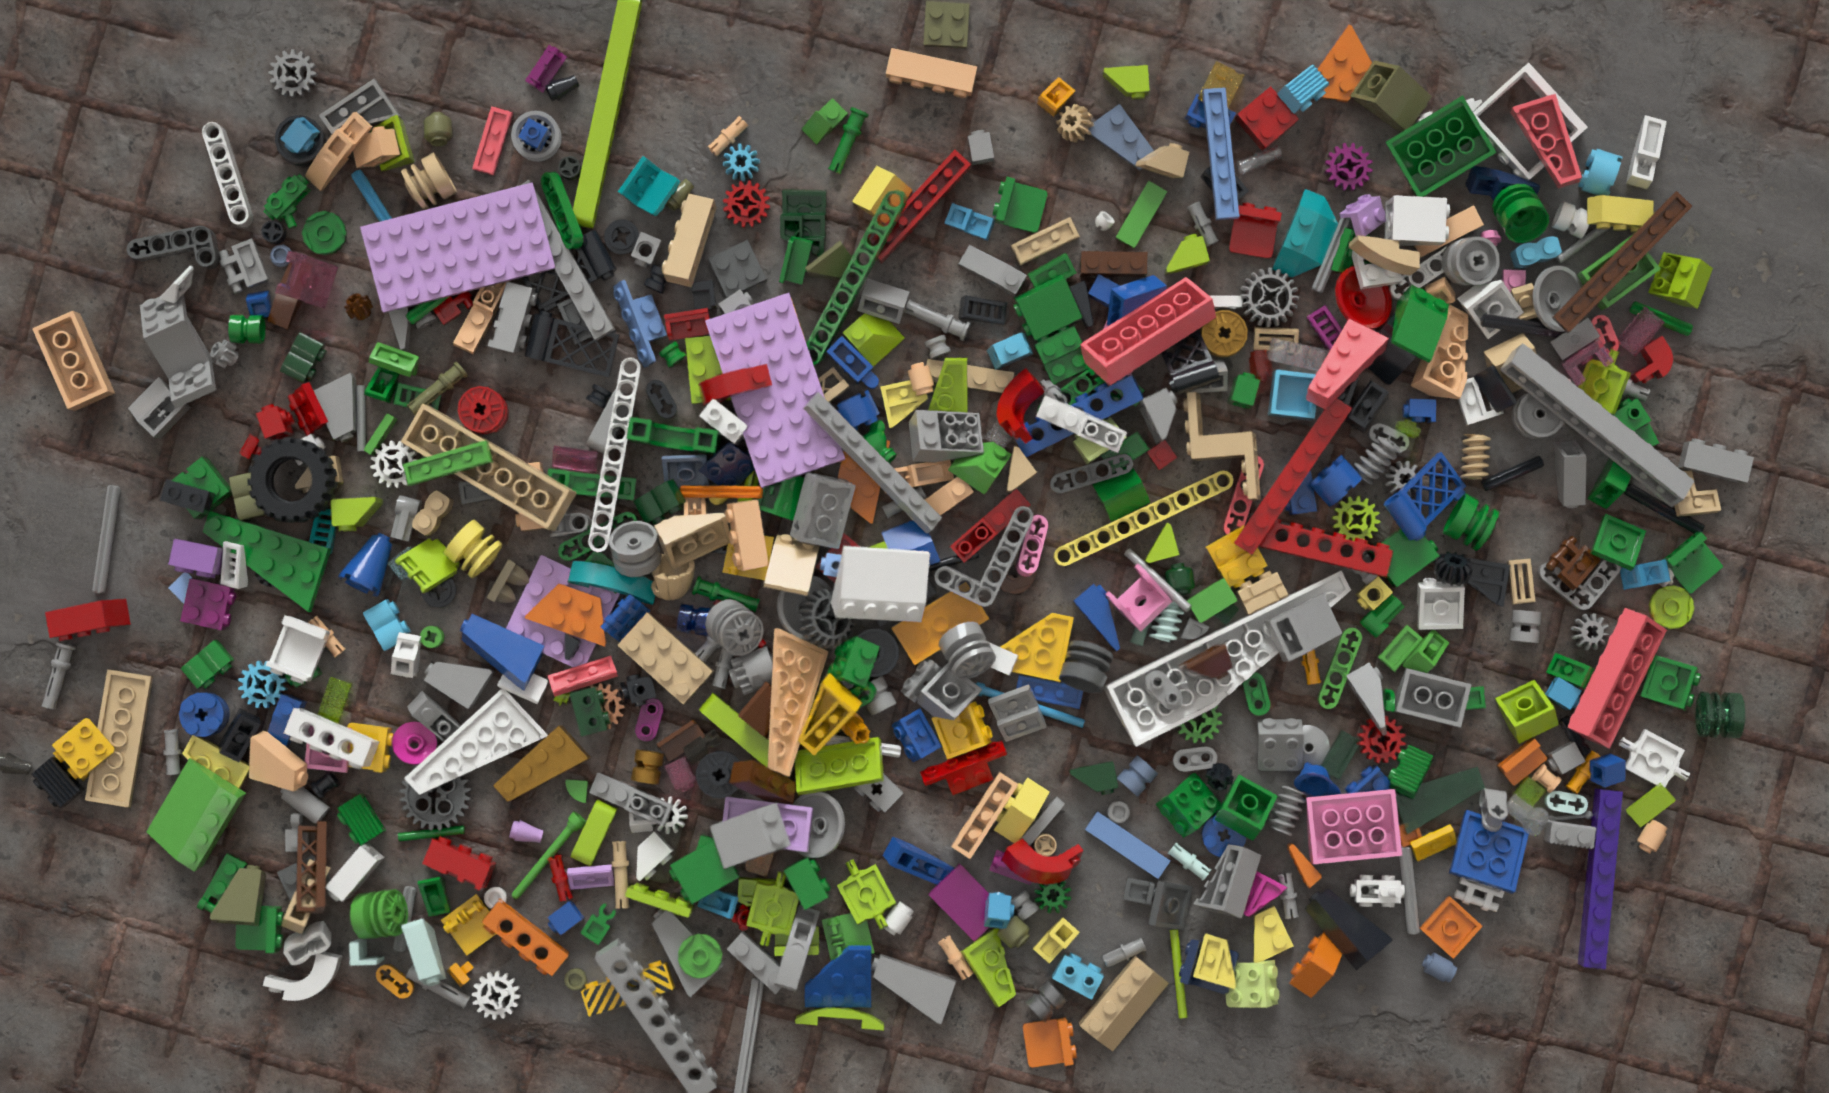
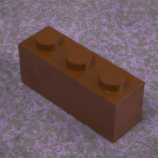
[1080,251,1148,277]
[730,760,796,804]

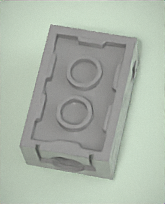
[790,472,856,549]

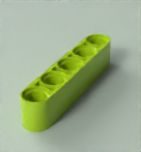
[699,693,795,768]

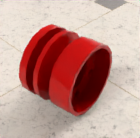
[458,386,509,435]

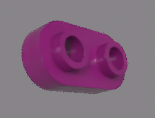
[635,698,664,741]

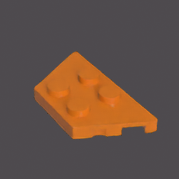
[1318,24,1372,103]
[838,440,890,524]
[525,584,607,647]

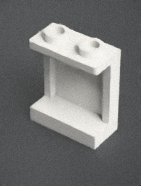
[699,399,747,446]
[266,615,330,684]

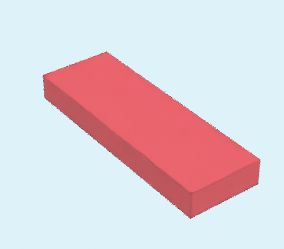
[472,106,513,176]
[548,655,618,697]

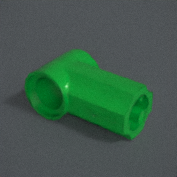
[1359,594,1404,638]

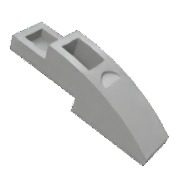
[589,772,673,826]
[774,905,820,992]

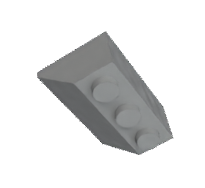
[1137,388,1177,444]
[1394,668,1471,727]

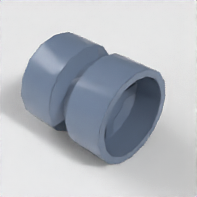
[1117,755,1158,797]

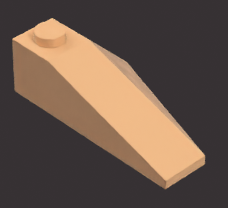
[1411,304,1468,399]

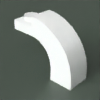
[263,951,342,1001]

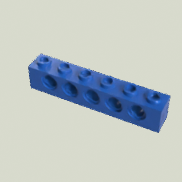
[1015,374,1144,457]

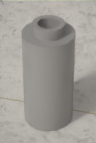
[280,786,330,825]

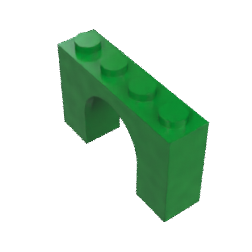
[626,417,722,455]

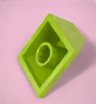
[843,313,905,367]

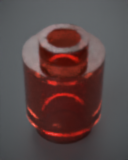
[1248,350,1273,382]

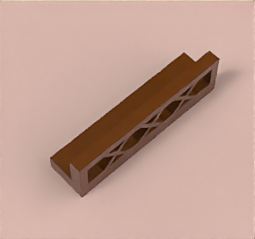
[296,821,327,913]

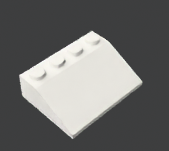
[831,546,930,622]

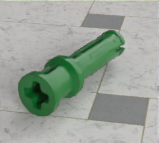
[828,107,869,174]
[692,576,760,613]

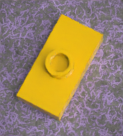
[1410,824,1457,862]

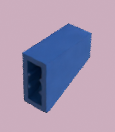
[1107,275,1167,326]

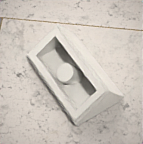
[160,266,194,303]
[497,674,548,704]

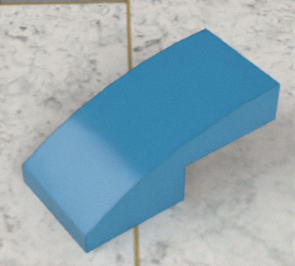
[945,203,995,241]
[1620,559,1671,590]

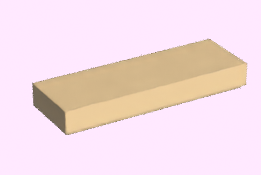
[1011,217,1080,266]

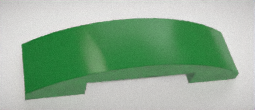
[548,468,636,500]

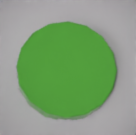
[678,933,722,978]

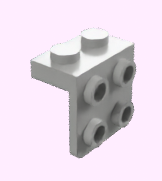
[1257,718,1304,771]

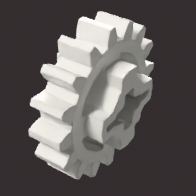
[370,440,417,488]
[472,971,521,1020]

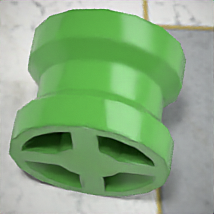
[420,626,445,648]

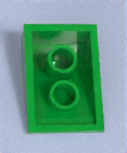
[1391,284,1449,363]

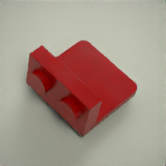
[1229,203,1282,259]

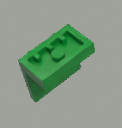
[1663,532,1723,594]

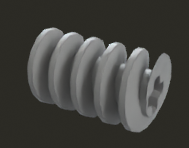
[1354,436,1402,485]
[1267,786,1306,836]

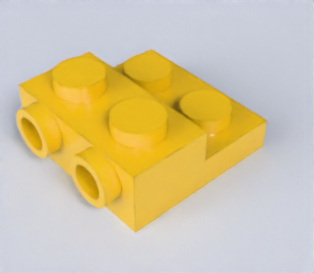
[1206,525,1267,588]
[931,701,993,759]

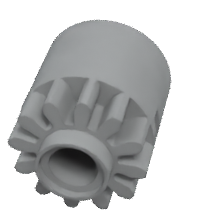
[729,646,773,695]

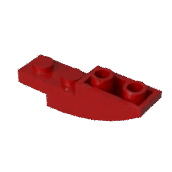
[950,488,1031,563]

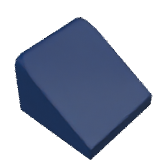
[246,290,272,318]

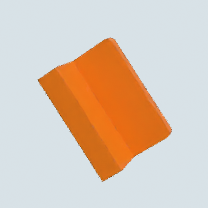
[1497,738,1547,786]

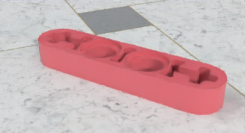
[1223,456,1264,535]

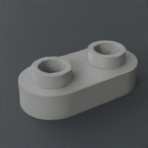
[1144,671,1183,709]
[1172,746,1217,772]

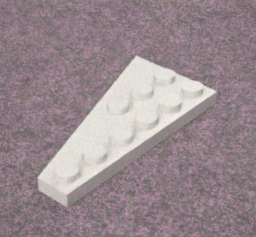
[404,689,548,795]

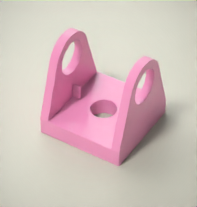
[1105,564,1173,632]

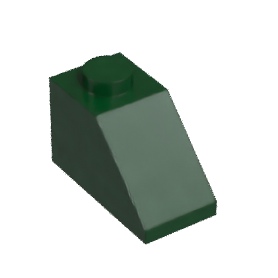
[1069,761,1119,795]

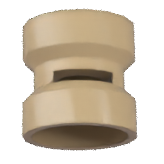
[1034,833,1056,856]

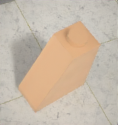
[249,731,308,791]

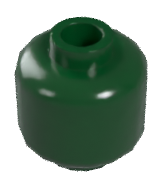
[1165,563,1195,595]

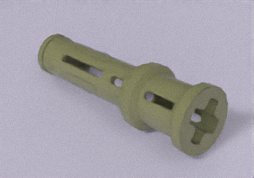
[406,361,468,416]

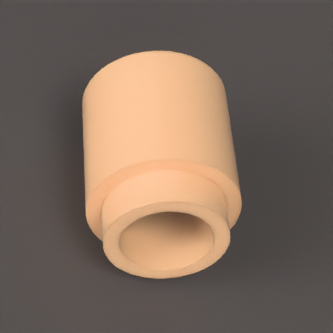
[908,362,934,396]
[1637,819,1668,854]

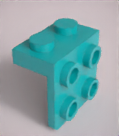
[618,156,680,216]

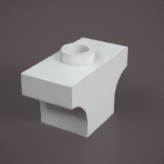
[391,632,421,678]

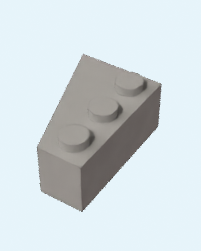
[319,79,401,134]
[1194,844,1261,919]

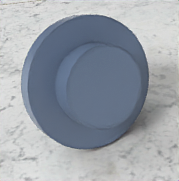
[270,245,293,267]

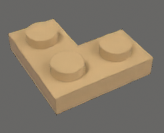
[1674,470,1721,517]

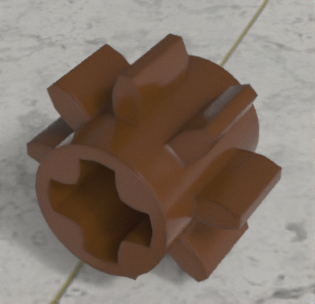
[344,293,373,321]

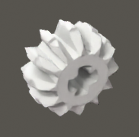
[651,796,688,834]

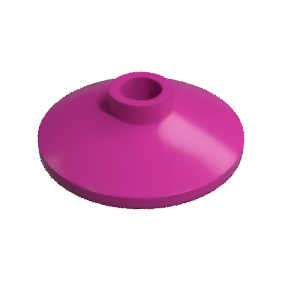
[392,722,437,765]

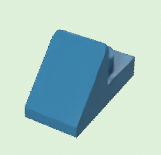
[697,890,738,919]

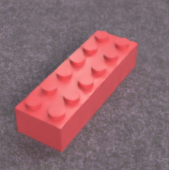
[1080,277,1216,385]
[1568,608,1667,749]

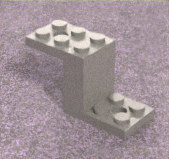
[140,294,216,408]

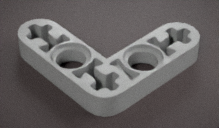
[1538,559,1621,610]

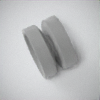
[1442,237,1500,286]
[1511,393,1564,439]
[609,521,662,577]

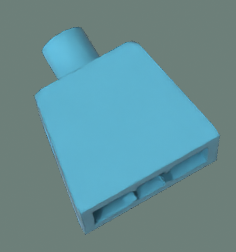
[987,332,1034,370]

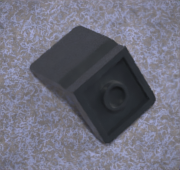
[1368,310,1417,385]

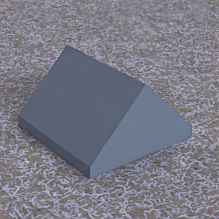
[662,455,709,490]

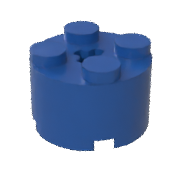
[836,390,880,431]
[1309,455,1362,507]
[179,692,230,737]

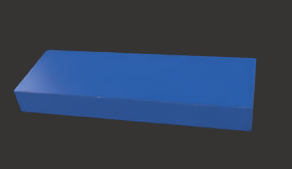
[1016,675,1083,709]

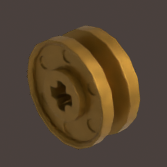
[1201,310,1248,358]

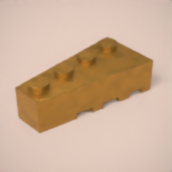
[493,725,591,802]

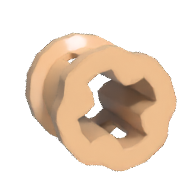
[1532,764,1561,793]

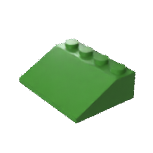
[146,758,246,872]

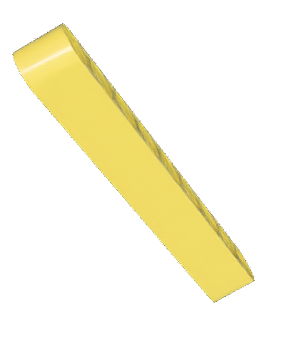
[1053,471,1233,567]

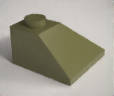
[805,241,855,281]

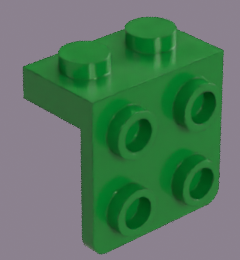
[992,177,1047,233]
[827,636,880,688]
[1155,773,1221,838]
[235,906,284,953]

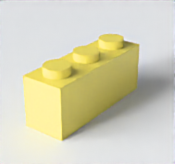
[1587,195,1654,233]

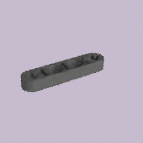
[1050,454,1134,493]

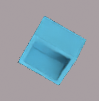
[1268,370,1316,421]

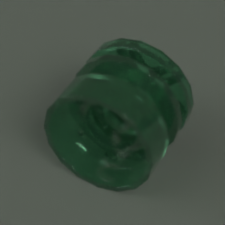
[1695,691,1745,739]

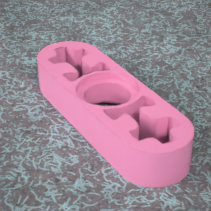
[1016,515,1048,577]

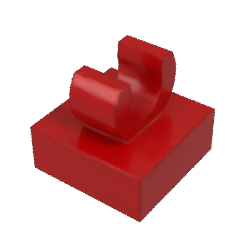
[239,434,262,459]

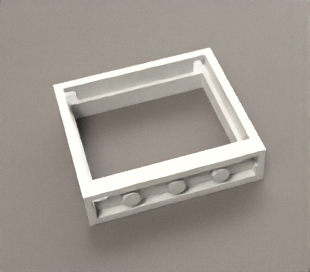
[1473,62,1588,181]

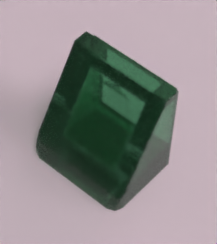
[1214,604,1239,625]

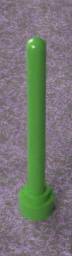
[512,811,586,899]

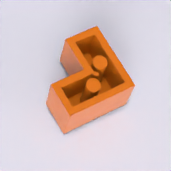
[1289,932,1342,998]

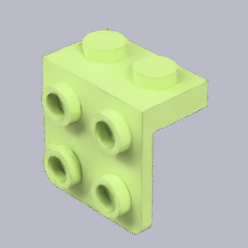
[1226,960,1279,1008]

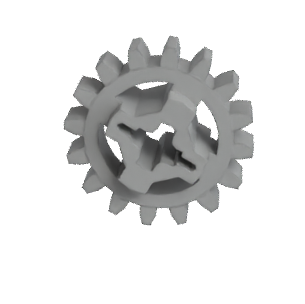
[268,49,318,98]

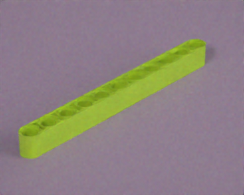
[573,0,642,229]

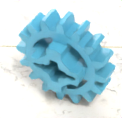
[238,661,287,708]

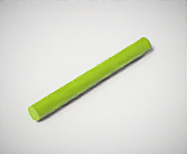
[1170,929,1187,1018]

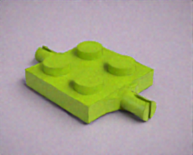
[1578,349,1631,414]
[837,859,897,930]
[746,871,799,946]

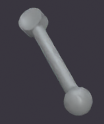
[1546,811,1593,822]

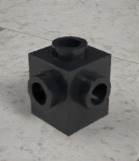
[619,674,656,707]

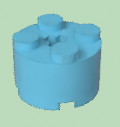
[1578,149,1622,196]

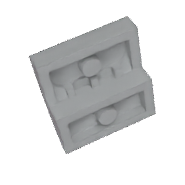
[988,684,1046,742]

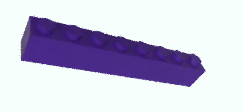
[1578,788,1623,969]

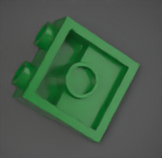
[1034,325,1090,385]
[1641,655,1701,711]

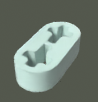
[1544,790,1588,815]

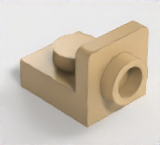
[1511,283,1538,320]

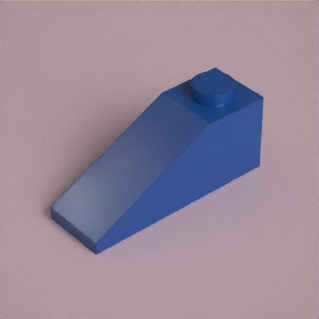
[1073,584,1120,651]
[268,694,307,748]
[883,837,954,885]

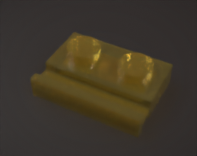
[1198,61,1244,108]

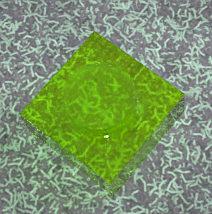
[1395,419,1421,439]
[1513,776,1546,808]

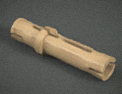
[611,841,630,909]

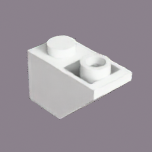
[637,831,674,881]

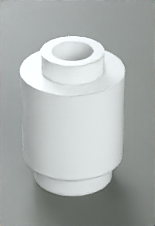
[884,901,914,935]

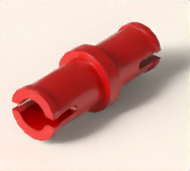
[548,855,573,901]

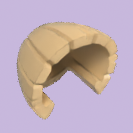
[651,554,695,600]

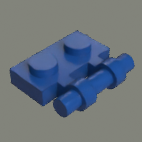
[600,594,651,642]

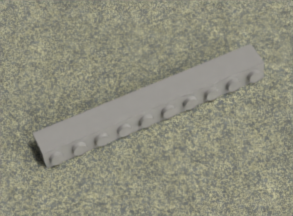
[1500,343,1694,507]

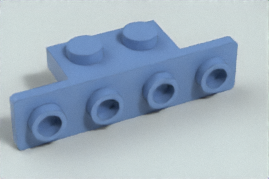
[613,280,667,368]

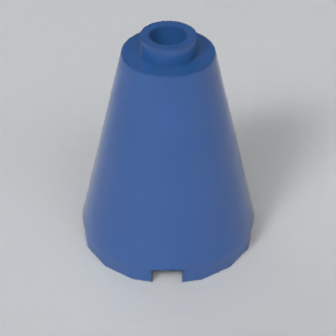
[338,533,392,597]

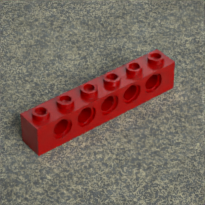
[1258,519,1394,578]

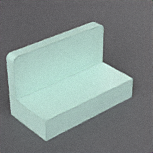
[350,939,384,965]

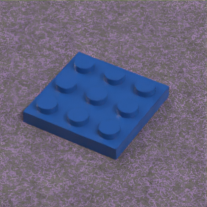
[1449,810,1530,894]

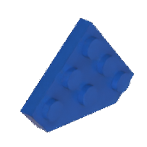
[805,946,871,1008]

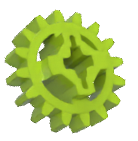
[1331,496,1380,541]

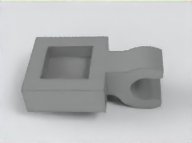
[285,813,309,852]

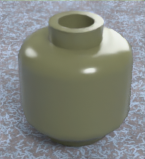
[424,112,453,146]
[997,916,1030,949]

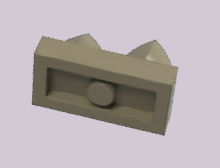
[487,558,529,603]

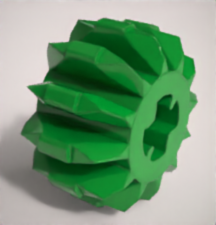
[1034,880,1071,914]

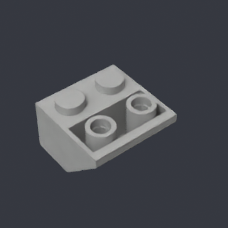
[128,377,191,439]

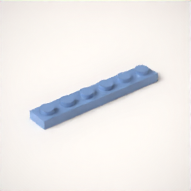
[1202,88,1239,220]

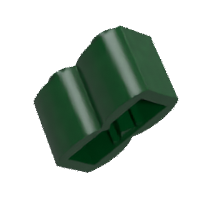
[280,332,327,384]
[633,479,686,525]

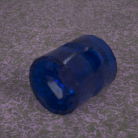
[677,603,712,636]

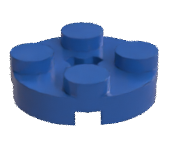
[1201,815,1246,857]

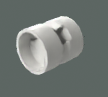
[1552,201,1589,239]

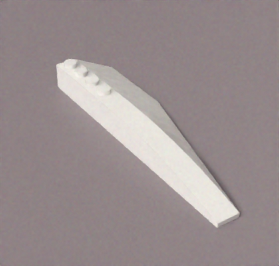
[1104,570,1351,747]

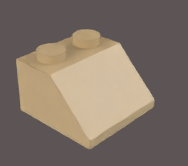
[1484,333,1536,393]

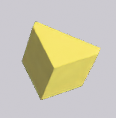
[852,166,913,224]

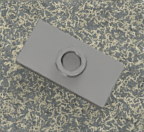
[1551,318,1600,360]

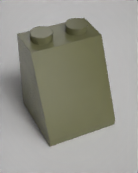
[1350,60,1432,131]

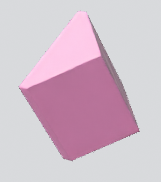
[305,725,352,772]

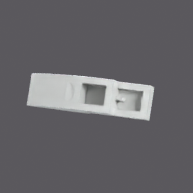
[1036,395,1127,453]

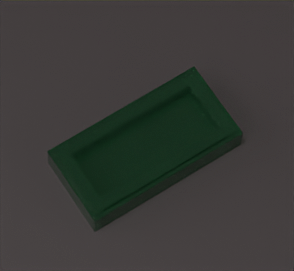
[1320,730,1360,779]

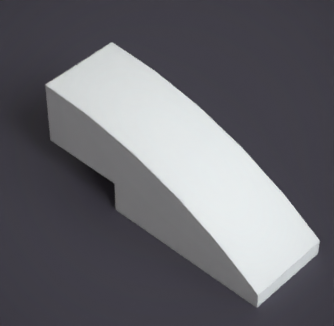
[1626,115,1666,189]

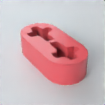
[1590,315,1619,356]

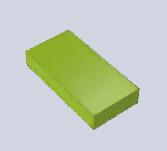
[1626,782,1676,828]

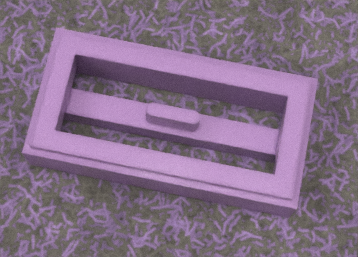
[567,864,614,890]

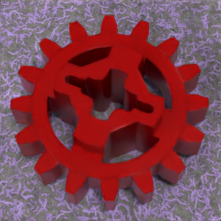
[723,180,770,229]
[1357,716,1406,763]

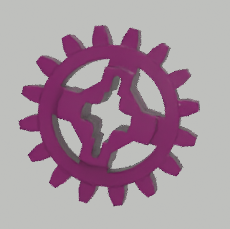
[1324,143,1373,191]

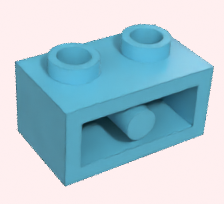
[1052,952,1104,1000]

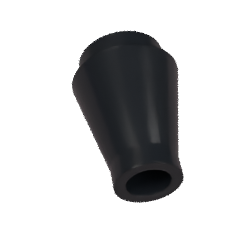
[545,75,579,102]

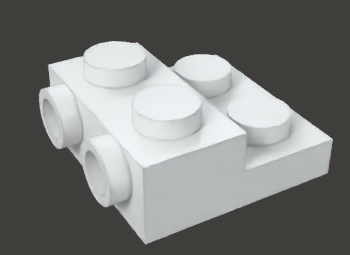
[1417,578,1465,630]

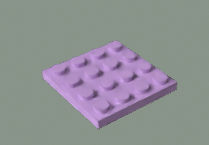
[506,555,620,667]

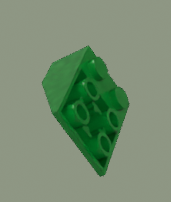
[757,476,804,521]

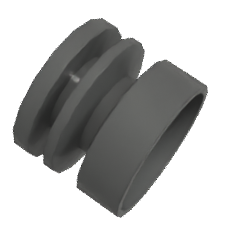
[1059,640,1114,694]

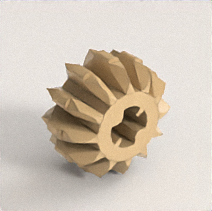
[1056,104,1094,143]

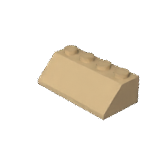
[1079,955,1169,1051]

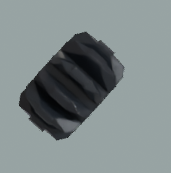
[1434,552,1473,587]

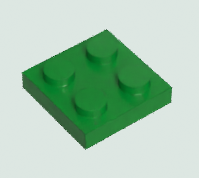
[1590,513,1646,571]

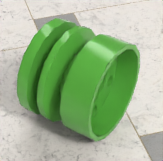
[350,889,408,939]

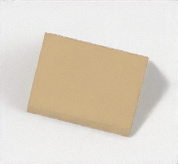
[1006,446,1037,493]

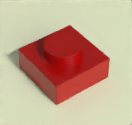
[1146,440,1177,470]

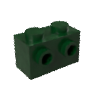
[570,686,611,737]

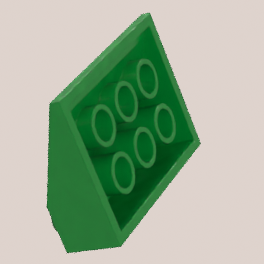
[1385,95,1497,197]

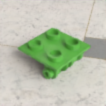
[822,913,875,961]

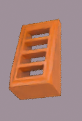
[1286,843,1322,888]

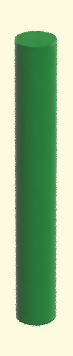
[398,825,465,842]

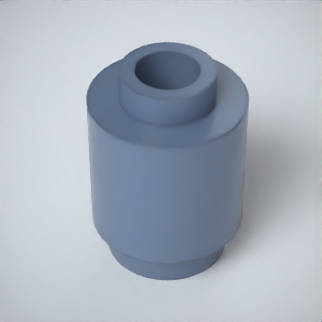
[1422,953,1457,983]

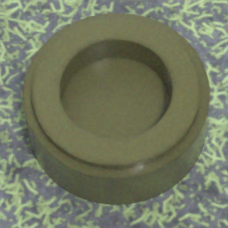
[564,968,587,991]

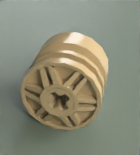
[401,152,457,210]

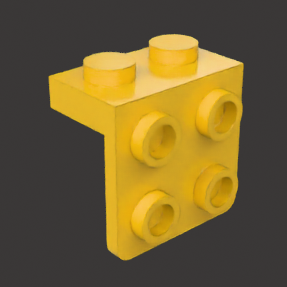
[52,718,114,781]
[347,723,394,773]

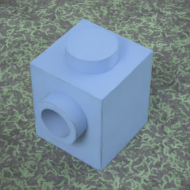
[820,553,842,577]

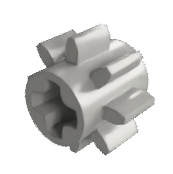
[210,340,238,369]

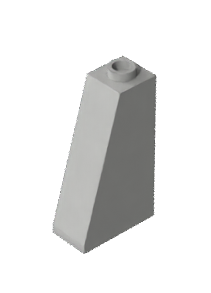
[652,909,724,997]
[871,954,956,1024]

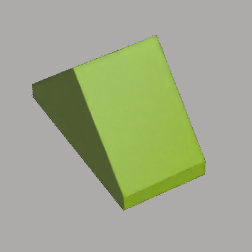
[1144,523,1179,564]

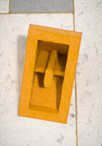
[1037,77,1075,117]

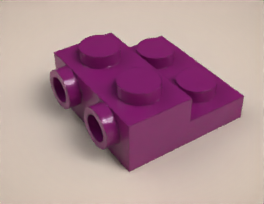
[180,578,236,630]

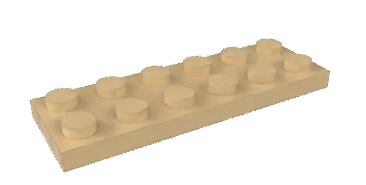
[85,669,153,807]

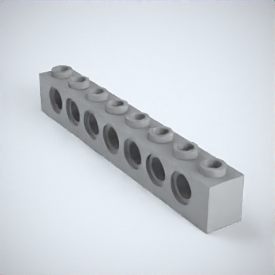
[595,938,718,1093]

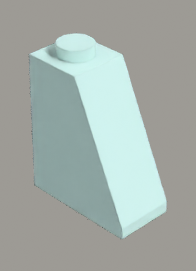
[401,918,446,986]

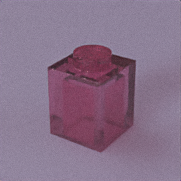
[664,756,696,792]

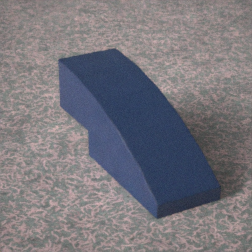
[1465,166,1540,201]

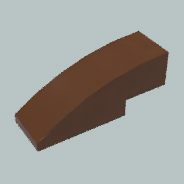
[267,257,315,330]

